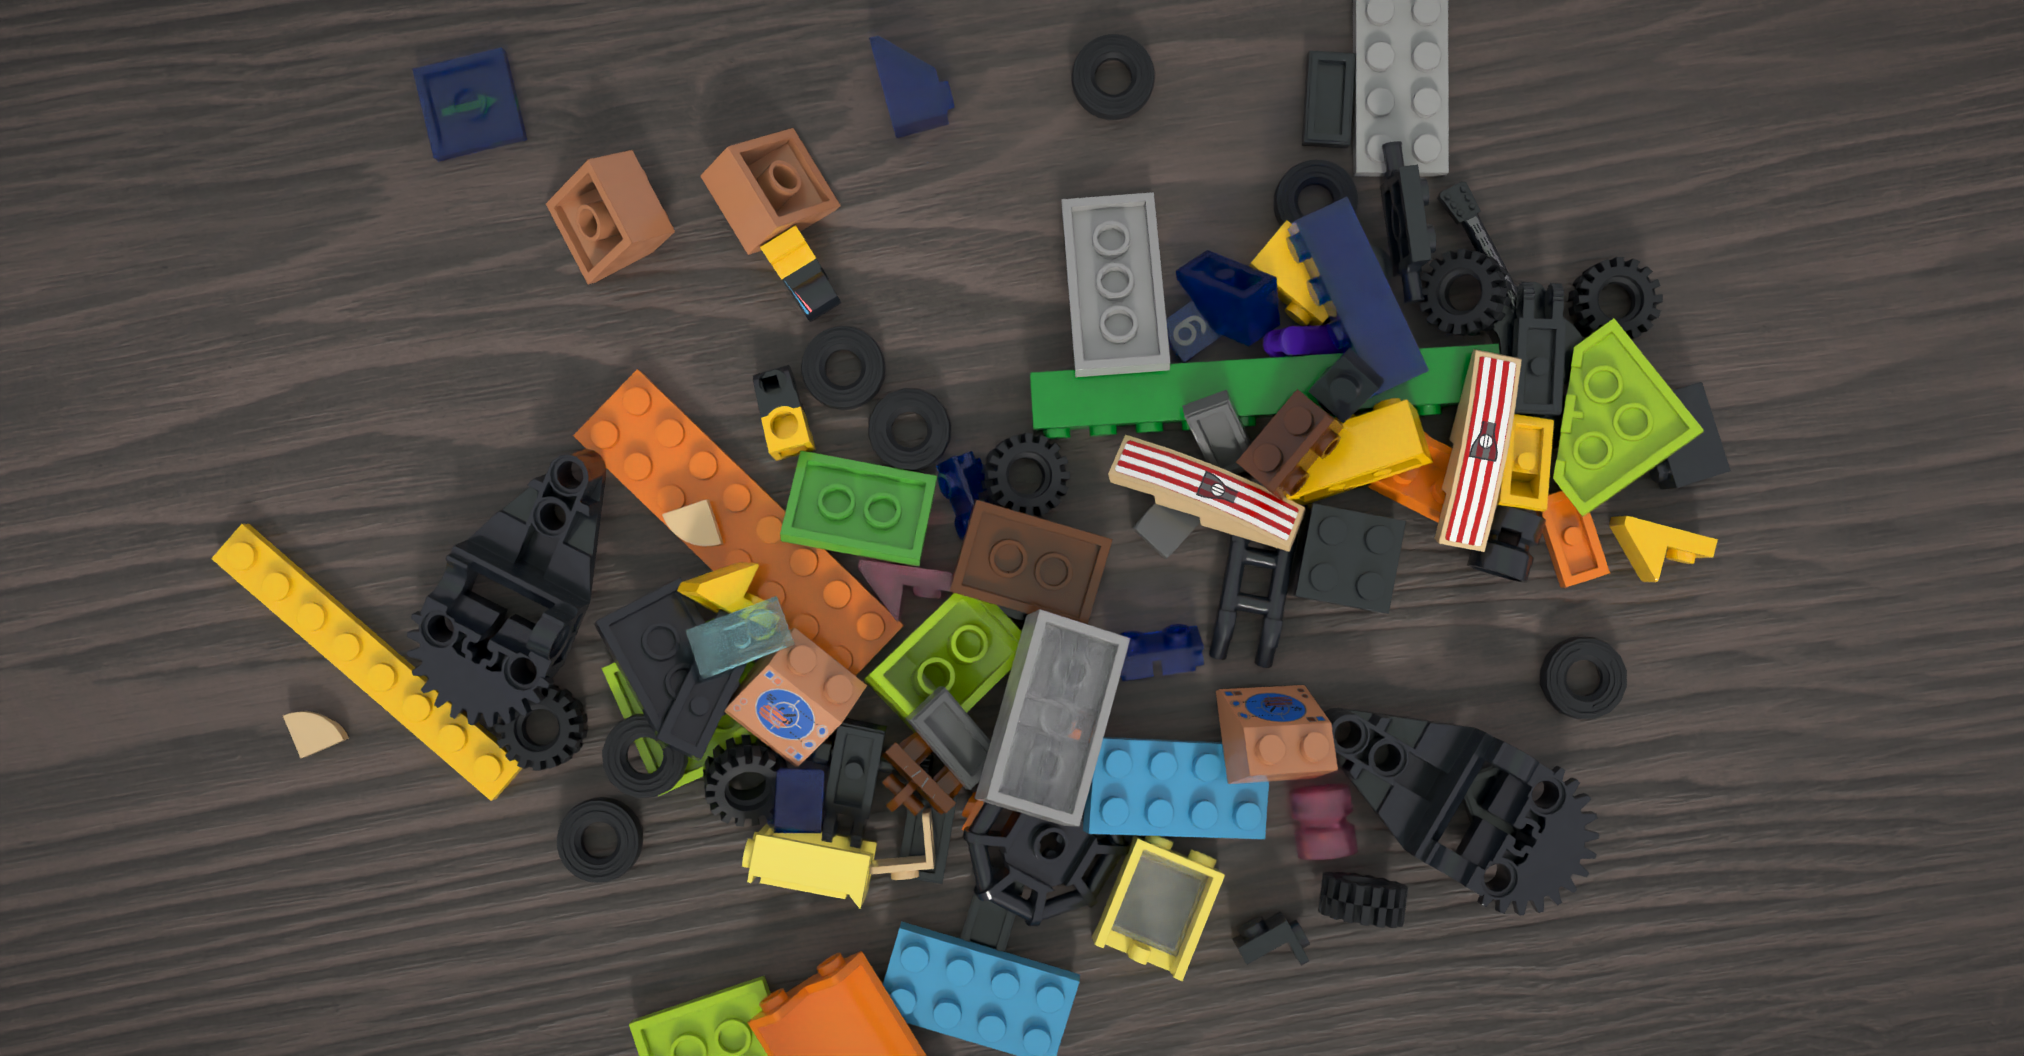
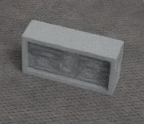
[975,610,1130,827]

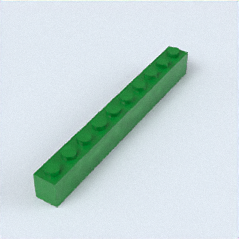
[1030,344,1500,440]

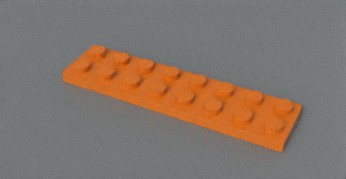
[573,369,905,676]

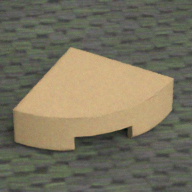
[662,499,724,546]
[283,711,349,758]

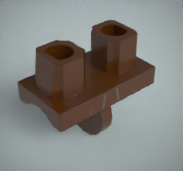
[882,732,963,816]

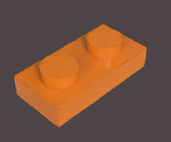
[1536,490,1610,588]

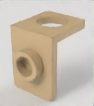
[869,808,936,880]

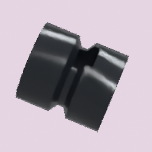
[1467,505,1546,583]

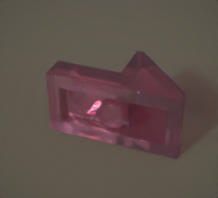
[858,559,953,622]

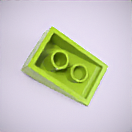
[863,593,1022,733]

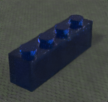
[1286,197,1429,399]

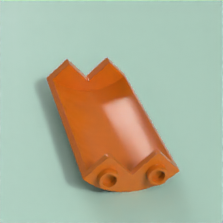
[747,951,927,1056]

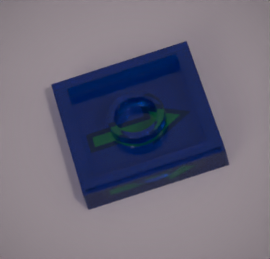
[412,47,527,161]

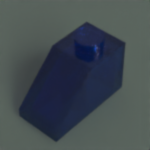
[869,35,955,138]
[1176,250,1280,346]

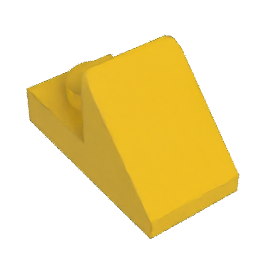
[1497,414,1554,512]
[1609,516,1718,582]
[677,562,781,636]

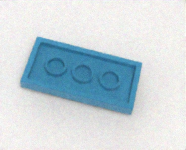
[1083,737,1269,839]
[883,921,1080,1056]

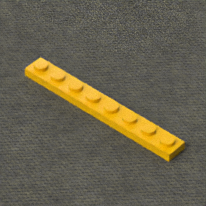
[211,524,522,801]

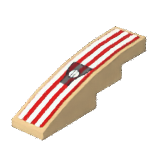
[1434,349,1522,552]
[1108,435,1305,552]

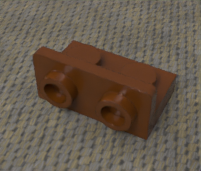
[1236,389,1344,500]

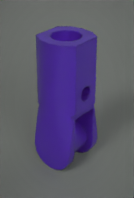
[1263,325,1348,358]

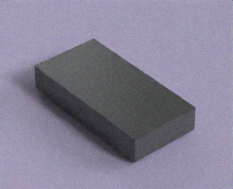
[1182,389,1252,474]
[905,686,991,790]

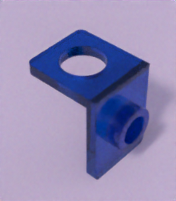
[767,768,824,833]

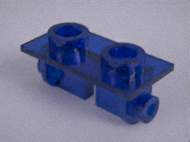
[936,451,996,541]
[1119,624,1204,682]

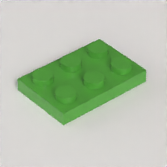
[780,450,937,567]

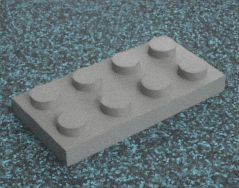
[1353,0,1449,177]
[1061,192,1171,377]

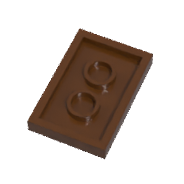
[949,499,1113,625]

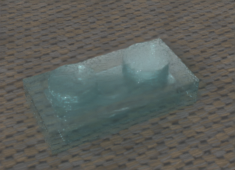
[685,596,795,679]

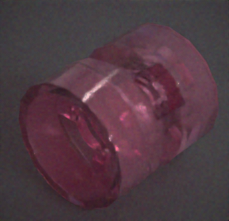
[1289,784,1358,860]

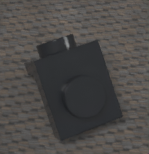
[1308,348,1386,423]
[1232,912,1310,966]

